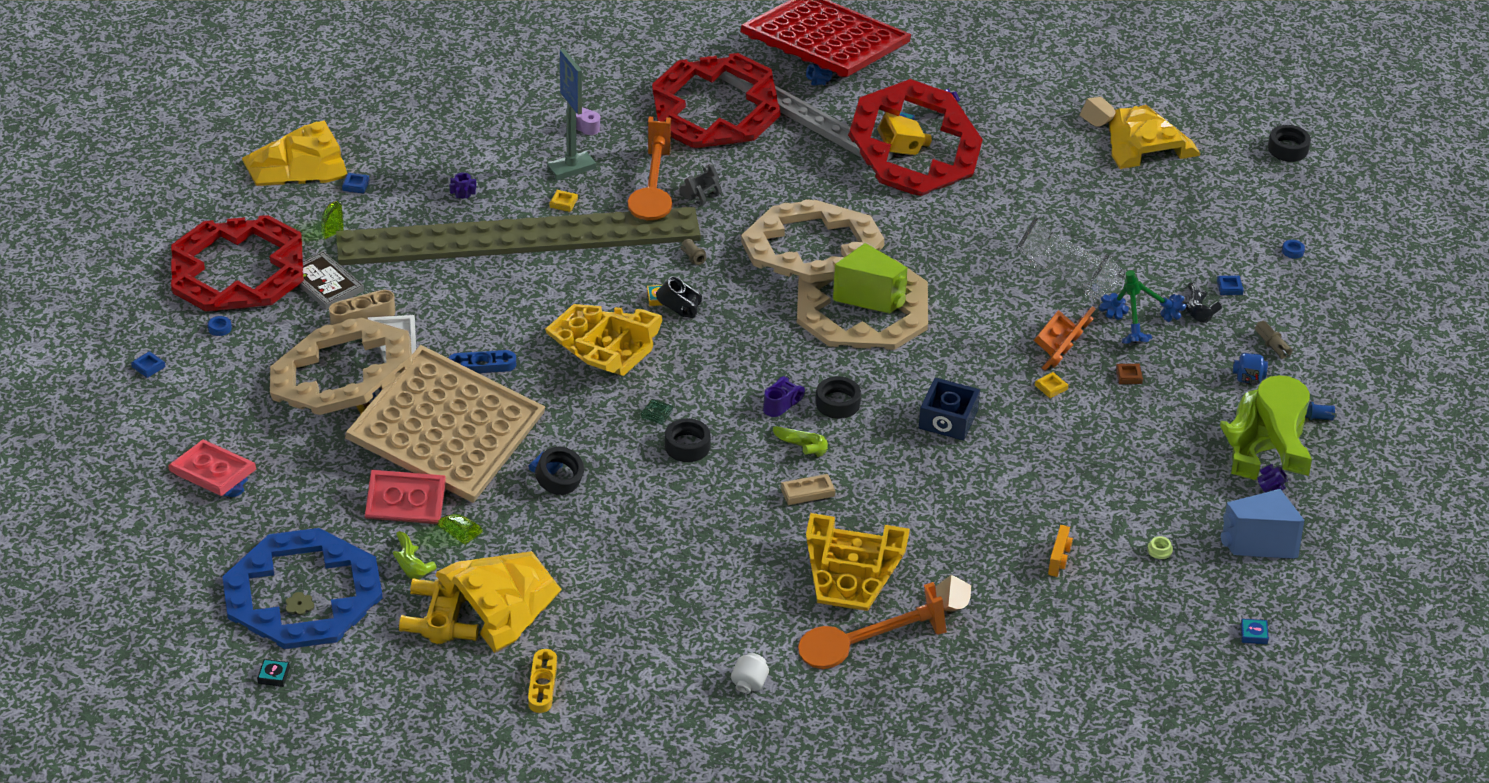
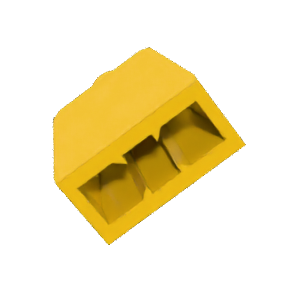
[877,112,932,155]

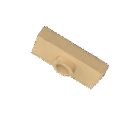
[781,474,835,505]

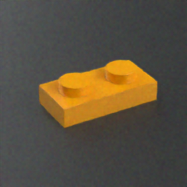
[1048,525,1073,577]

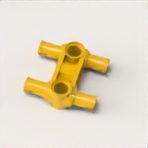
[399,578,479,644]

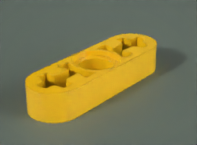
[528,649,557,713]

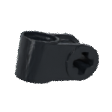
[656,276,702,318]

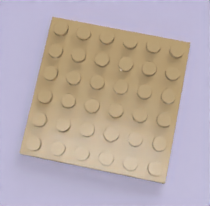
[345,345,545,503]

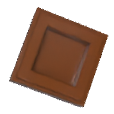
[1116,364,1143,384]

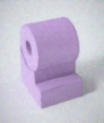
[576,108,601,135]

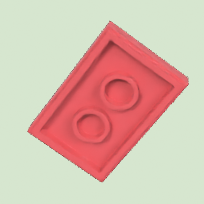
[168,439,256,496]
[365,470,446,524]

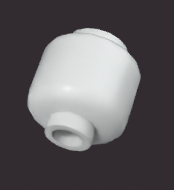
[731,653,769,694]

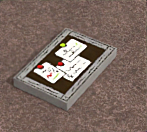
[298,251,364,310]

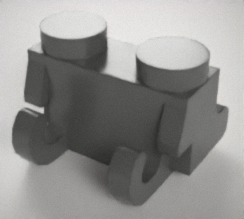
[679,164,722,206]

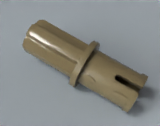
[1255,320,1293,359]

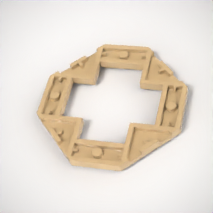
[741,200,884,283]
[797,256,928,350]
[270,317,412,415]

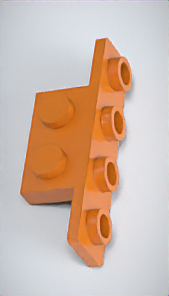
[1033,306,1095,371]

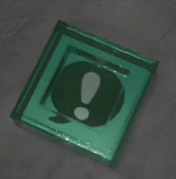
[641,399,673,425]

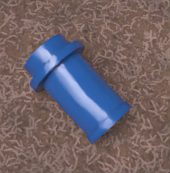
[1305,402,1335,421]

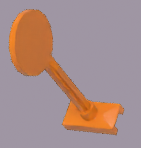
[628,116,672,220]
[798,582,947,669]

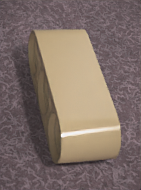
[329,290,395,325]

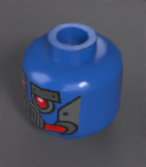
[1232,353,1268,385]

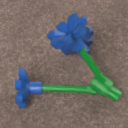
[1099,270,1186,344]

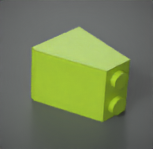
[833,243,908,314]

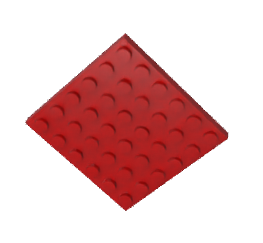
[740,0,911,77]

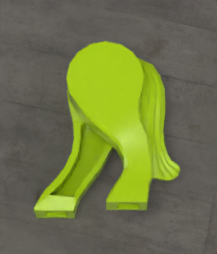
[1220,375,1312,481]

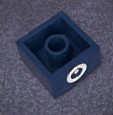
[918,377,981,441]

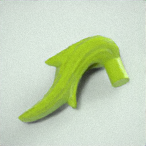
[773,426,828,457]
[393,531,437,579]

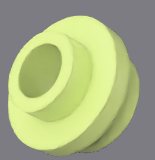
[1147,536,1173,559]

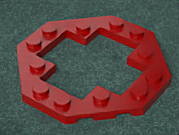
[652,53,780,148]
[848,79,983,196]
[171,215,304,312]

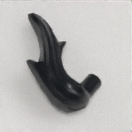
[1184,283,1222,323]

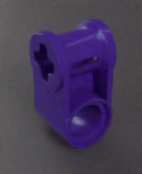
[763,376,805,417]

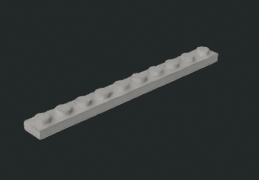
[718,71,893,161]

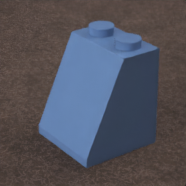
[1221,489,1304,559]

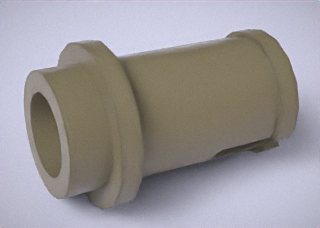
[680,239,706,265]

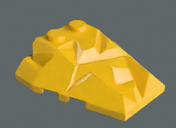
[1109,105,1200,169]
[242,120,347,186]
[545,304,662,376]
[806,513,910,611]
[435,551,562,653]

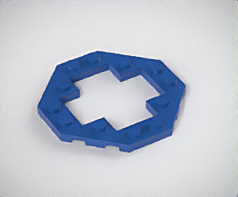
[223,528,383,649]

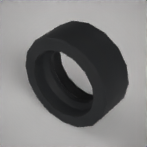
[1268,125,1311,162]
[815,376,861,419]
[665,418,711,462]
[535,446,585,495]

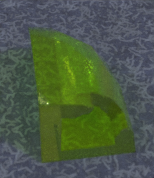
[321,201,344,239]
[437,514,483,545]

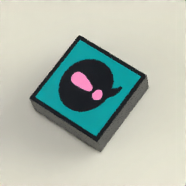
[257,659,290,687]

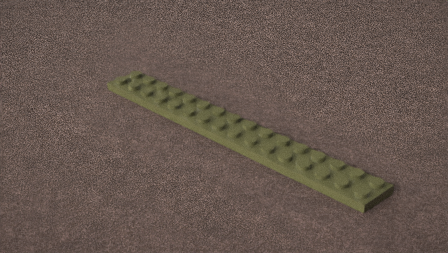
[336,207,701,265]

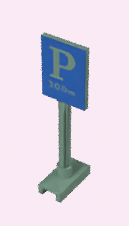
[547,49,596,180]

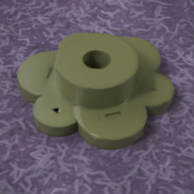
[286,592,315,615]

